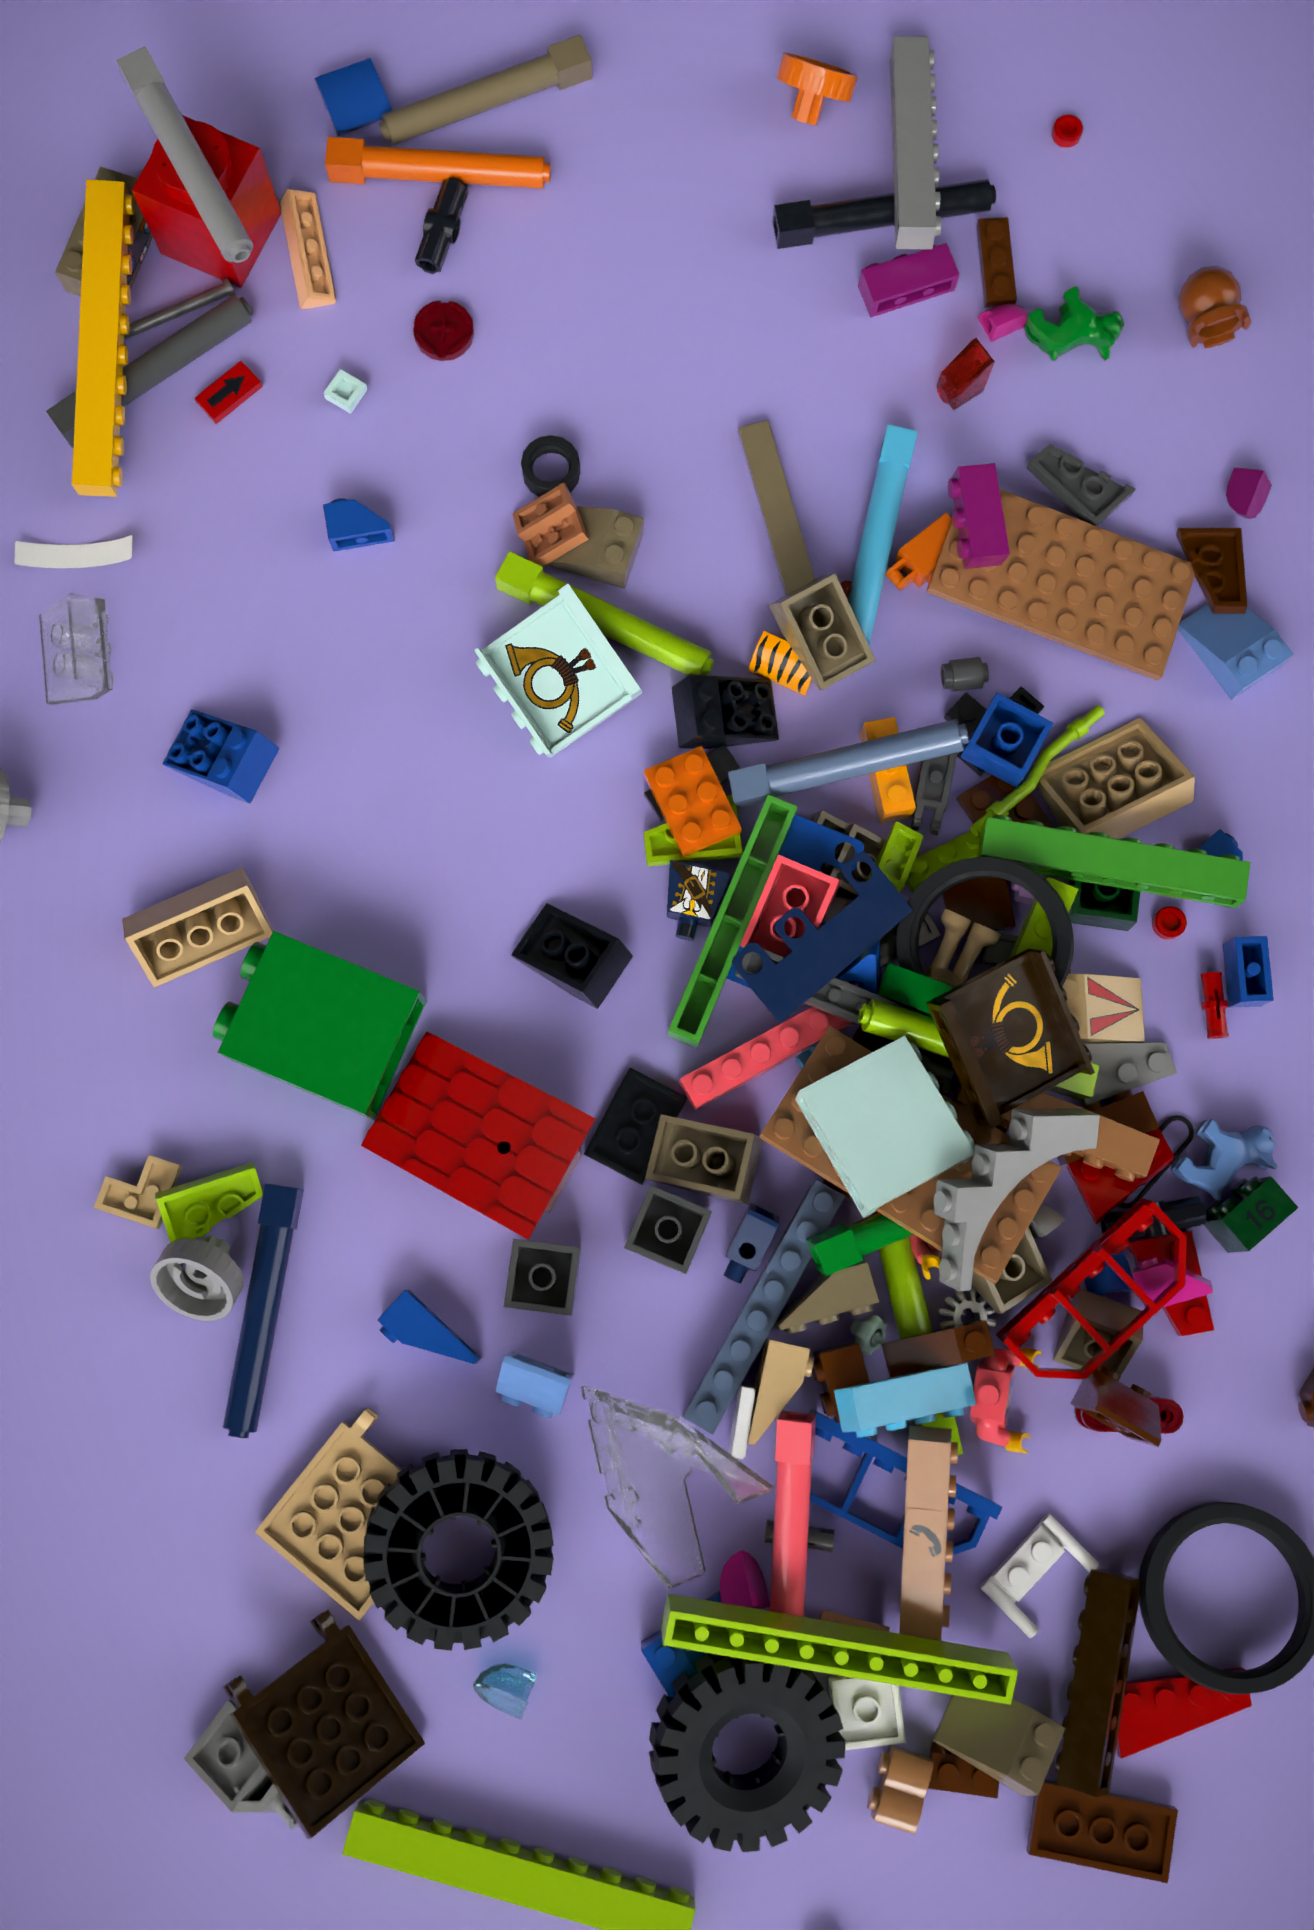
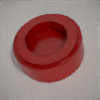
[1051,115,1083,148]
[1152,906,1187,940]

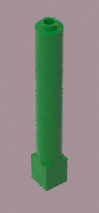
[806,1212,914,1276]

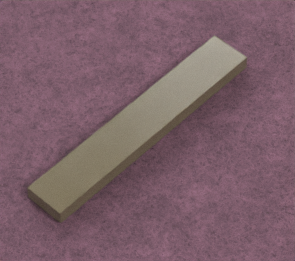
[738,420,815,595]

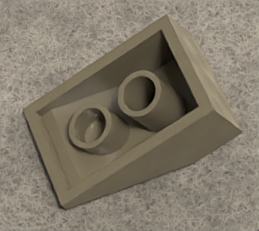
[547,506,644,589]
[769,573,876,690]
[645,1114,763,1205]
[932,1695,1065,1796]

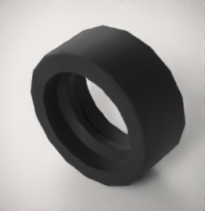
[521,435,580,497]

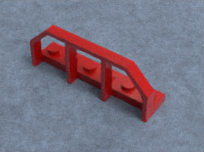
[995,1198,1187,1380]

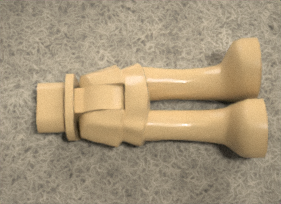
[917,909,1001,1016]

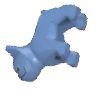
[1170,1119,1277,1200]

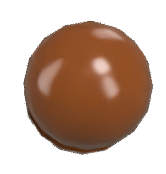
[1178,266,1251,348]

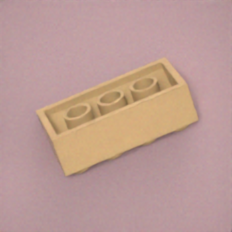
[122,867,273,988]

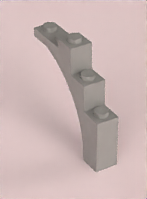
[934,1108,1100,1291]

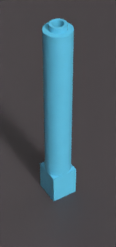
[848,424,918,645]

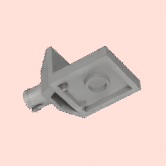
[184,1700,299,1829]

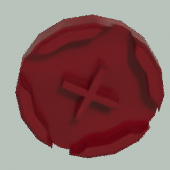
[413,300,474,361]

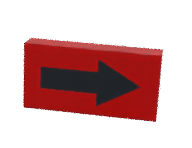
[194,361,263,424]

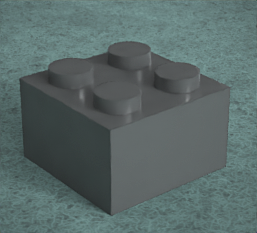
[624,1185,712,1274]
[504,1239,581,1316]

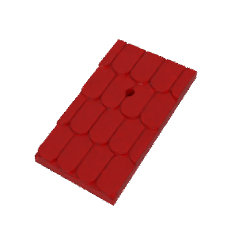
[361,1032,596,1240]

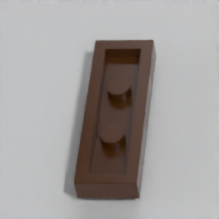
[976,217,1017,308]

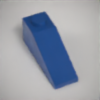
[377,1290,481,1364]

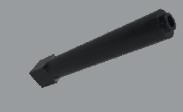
[772,179,996,249]

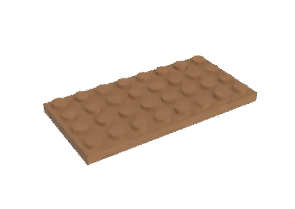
[926,489,1195,681]
[759,1026,1062,1284]

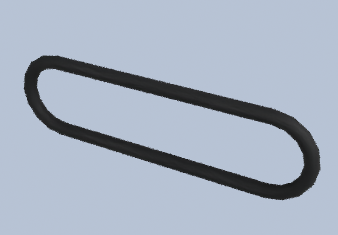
[1119,1115,1194,1208]

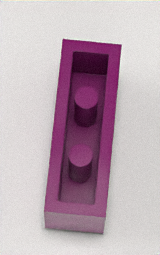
[858,243,960,318]
[948,463,1010,569]

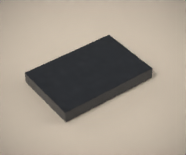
[584,1068,688,1185]

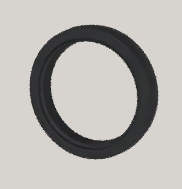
[896,857,1074,986]
[1138,1502,1314,1694]

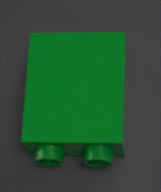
[213,931,427,1120]

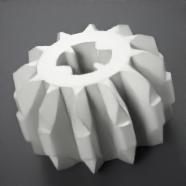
[939,1289,997,1336]

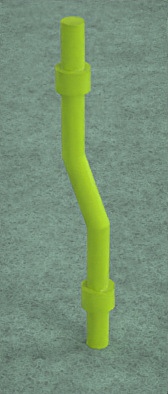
[970,705,1105,837]

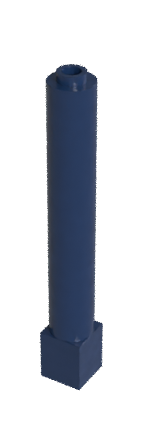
[223,1183,304,1438]

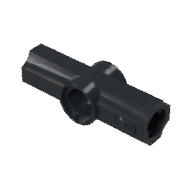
[415,178,468,274]
[1100,1196,1206,1239]

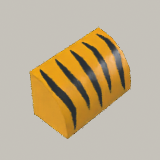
[748,631,812,696]

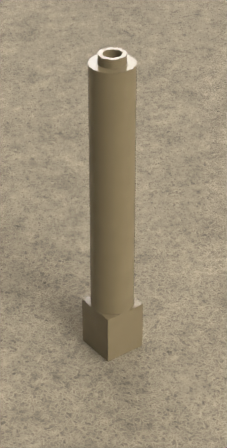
[378,35,592,145]

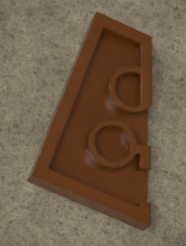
[1176,528,1248,614]

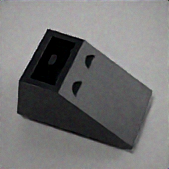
[671,674,779,749]

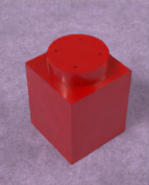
[131,115,281,288]

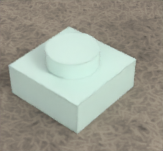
[323,369,368,414]

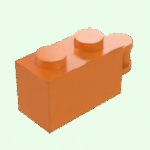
[885,513,952,591]

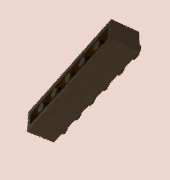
[1055,1569,1141,1798]

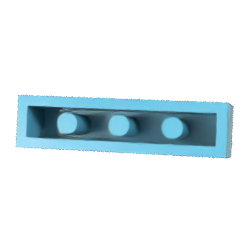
[834,1363,976,1438]

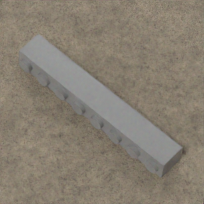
[890,36,941,249]

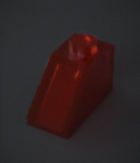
[936,338,995,410]

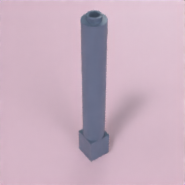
[728,719,969,808]

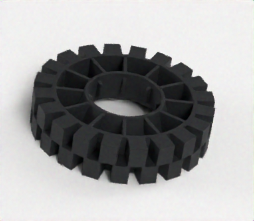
[363,1449,554,1651]
[649,1654,845,1852]

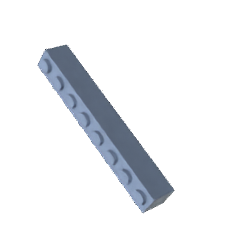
[682,1179,845,1435]

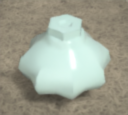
[851,1315,887,1356]

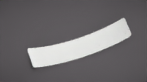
[14,535,133,568]

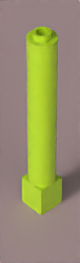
[495,551,715,676]
[858,999,1100,1099]
[877,1212,963,1455]

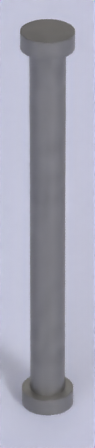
[124,278,236,340]

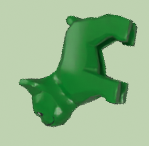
[1024,286,1124,361]

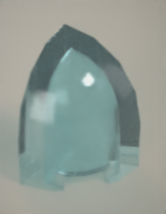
[473,1663,538,1720]

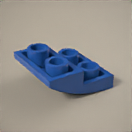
[315,58,392,136]

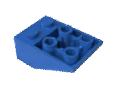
[162,709,280,803]

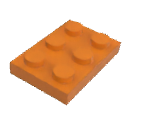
[644,746,742,857]

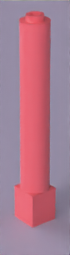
[770,1411,816,1617]

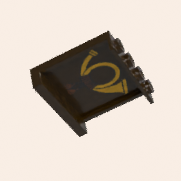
[926,948,1095,1129]

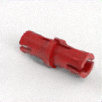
[1200,972,1229,1039]

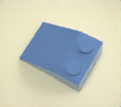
[1178,604,1294,700]
[495,1352,574,1419]

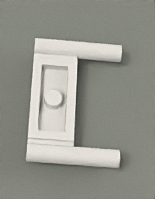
[980,1513,1099,1638]

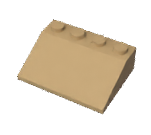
[1037,718,1195,839]

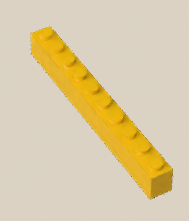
[72,179,135,497]

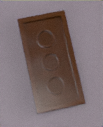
[1026,1780,1178,1883]

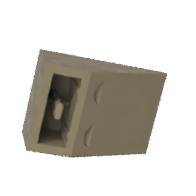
[774,1261,879,1334]

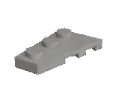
[1081,1042,1177,1106]

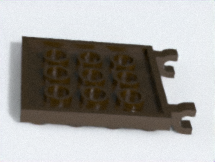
[223,1610,425,1839]

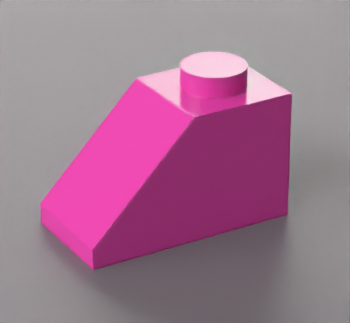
[1132,1256,1213,1308]

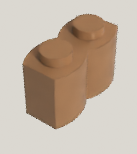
[867,1745,934,1834]

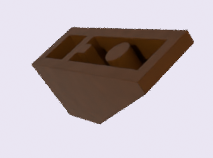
[881,1320,995,1378]

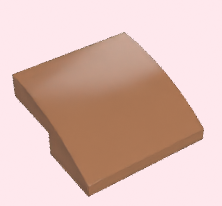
[512,482,589,567]

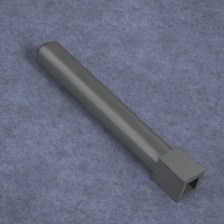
[46,295,253,448]

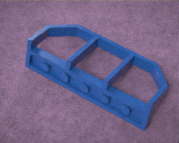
[809,1408,1002,1555]

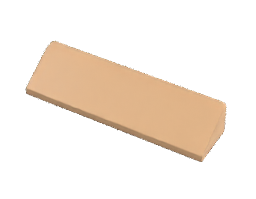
[280,189,336,309]

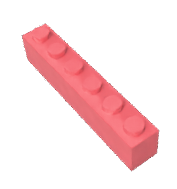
[679,1007,854,1111]

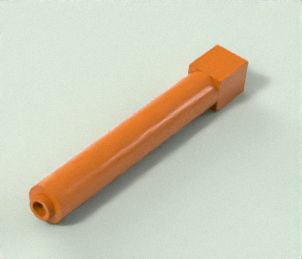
[325,137,551,189]

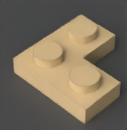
[94,1155,183,1229]

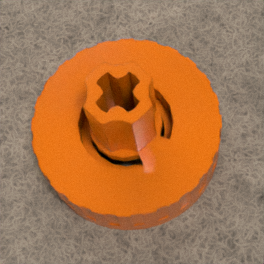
[777,52,858,125]

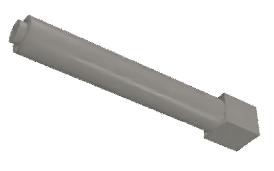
[116,46,253,263]

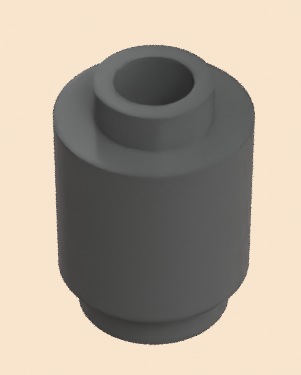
[941,657,989,692]

